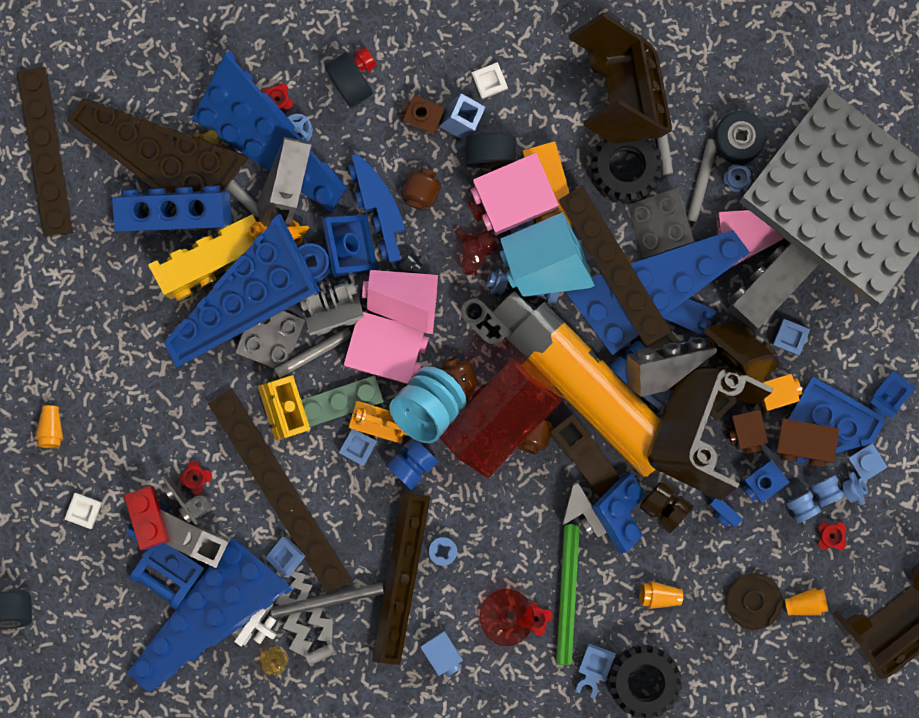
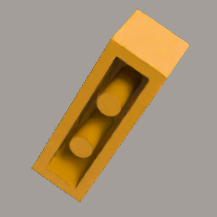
[518,142,574,228]

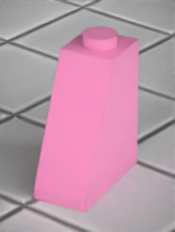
[716,210,785,269]
[362,270,438,334]

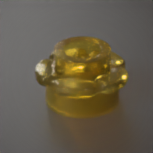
[260,647,288,675]

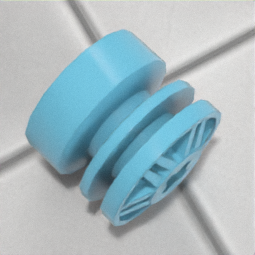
[389,366,466,443]

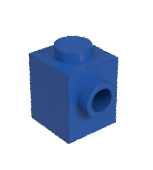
[742,460,789,503]

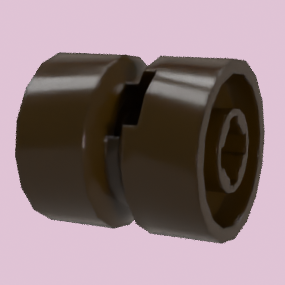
[639,480,693,533]

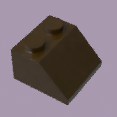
[703,321,778,382]

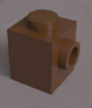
[400,95,445,138]
[728,410,768,454]

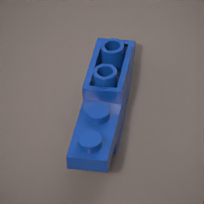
[348,154,406,265]

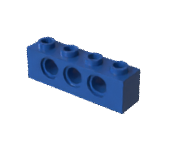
[112,186,232,232]

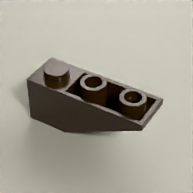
[550,414,620,498]

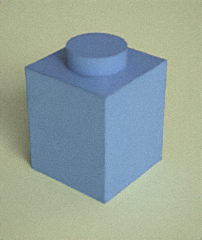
[439,93,485,140]
[420,630,463,677]

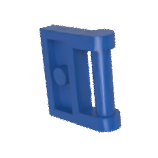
[129,543,205,610]

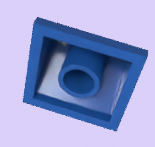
[322,215,378,278]

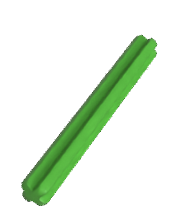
[556,524,580,665]

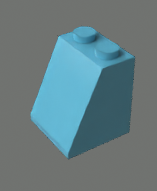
[500,212,595,297]

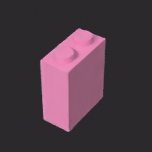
[470,153,559,235]
[344,312,429,384]

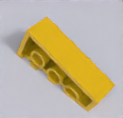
[148,214,257,301]

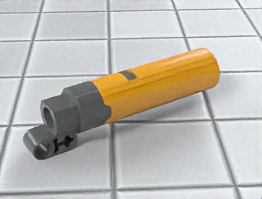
[461,290,660,477]

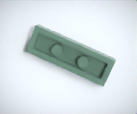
[301,375,384,427]

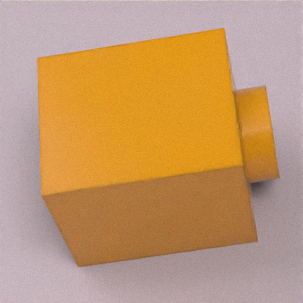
[761,374,802,412]

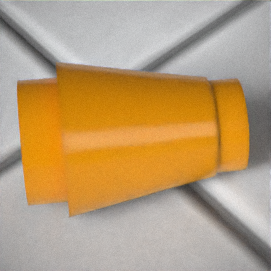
[35,405,63,448]
[639,581,683,609]
[785,588,828,616]

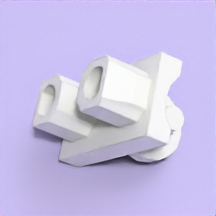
[232,604,277,647]

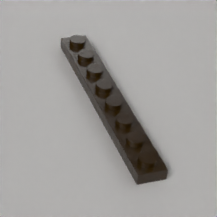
[208,389,352,595]

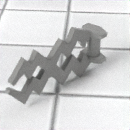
[275,571,337,667]

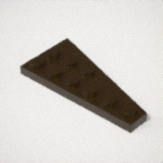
[67,98,250,214]

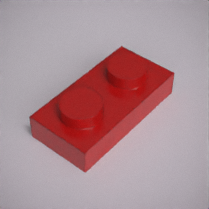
[124,486,170,550]

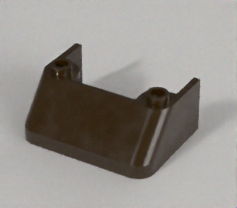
[569,13,672,143]
[647,367,773,501]
[832,546,919,679]

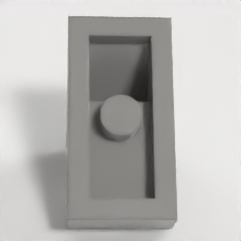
[562,483,607,538]

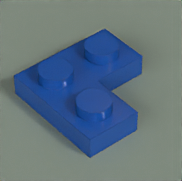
[592,473,646,553]

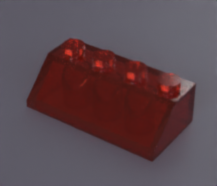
[440,357,564,478]

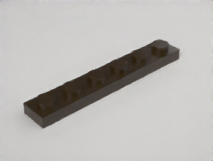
[17,67,74,238]
[559,185,671,347]
[372,492,430,665]

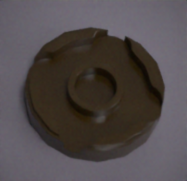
[725,573,783,630]

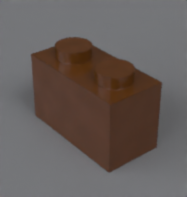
[773,419,840,468]

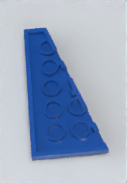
[192,50,347,212]
[164,214,320,368]
[565,230,750,355]
[127,538,294,692]

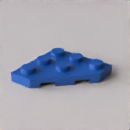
[770,376,887,464]

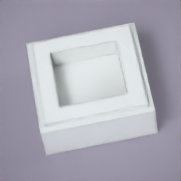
[471,62,508,99]
[65,493,102,529]

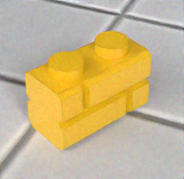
[258,375,310,440]

